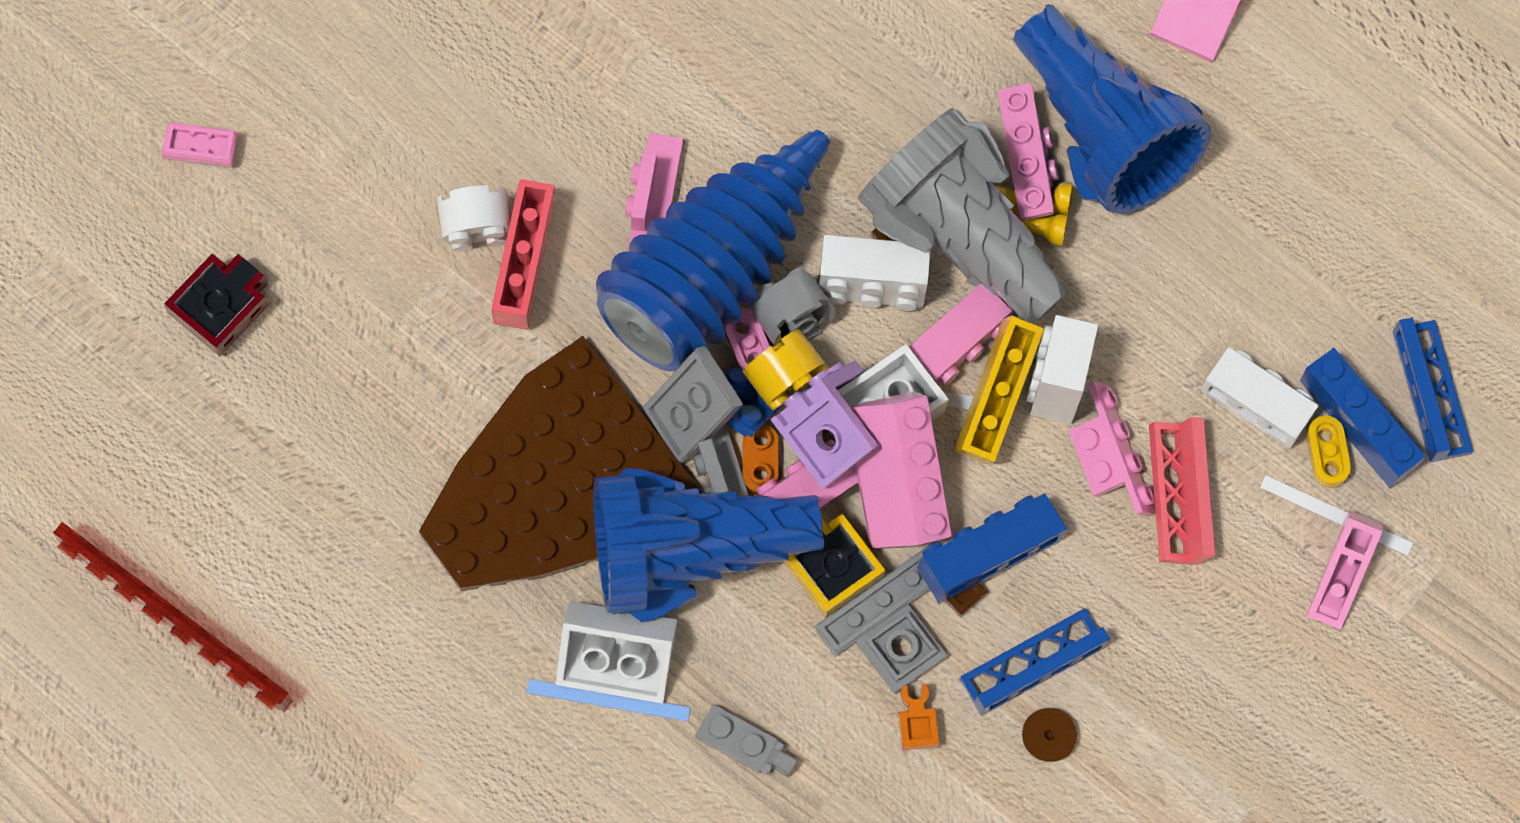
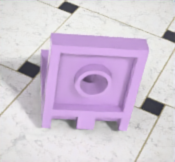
[771,360,879,489]

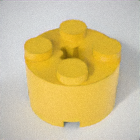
[743,329,828,411]

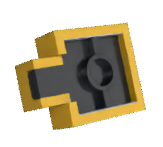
[783,514,885,618]

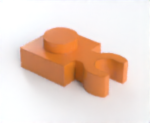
[898,684,939,750]

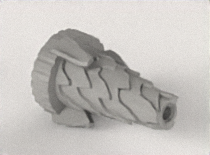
[857,108,1069,324]

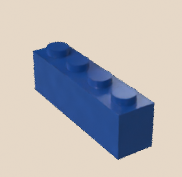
[1299,347,1426,489]
[917,493,1067,604]

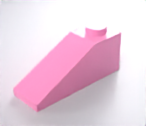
[1307,510,1383,630]

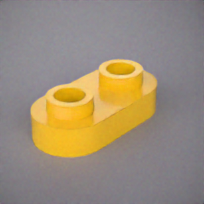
[1306,415,1351,488]

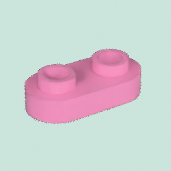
[724,308,770,370]

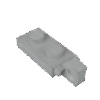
[695,704,796,777]

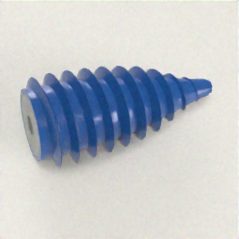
[596,129,830,371]

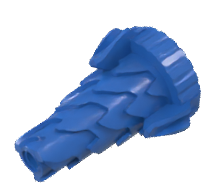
[1013,4,1211,214]
[593,468,824,622]

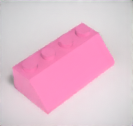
[849,392,952,548]

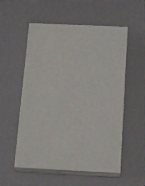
[643,346,743,465]

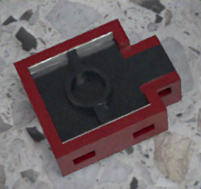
[164,253,268,357]

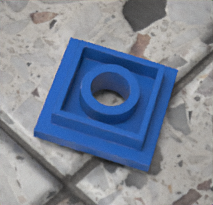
[724,366,782,437]

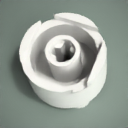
[436,185,511,252]

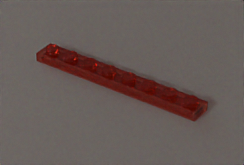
[53,522,293,712]

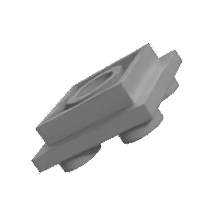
[855,604,947,694]

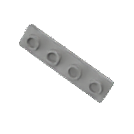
[693,424,749,496]

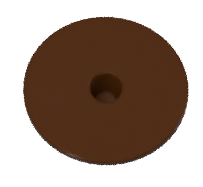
[1022,708,1077,762]

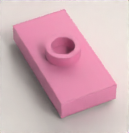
[162,122,238,168]

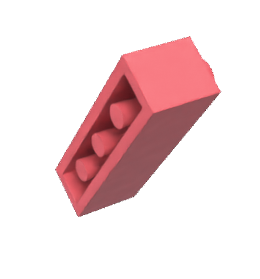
[491,179,556,330]

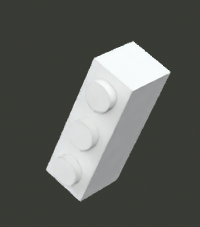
[1201,347,1319,449]

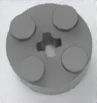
[753,267,835,346]

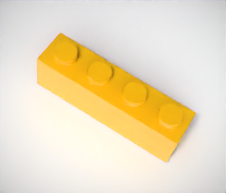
[953,316,1044,464]

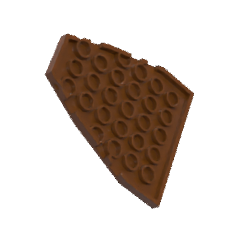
[419,336,703,592]

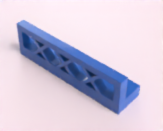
[1392,317,1473,463]
[960,608,1110,716]

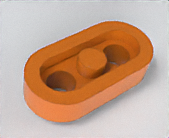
[742,424,778,496]

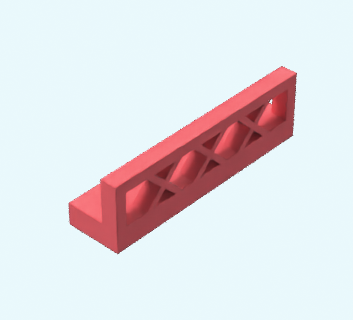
[1149,417,1215,565]

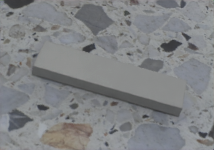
[814,544,930,658]

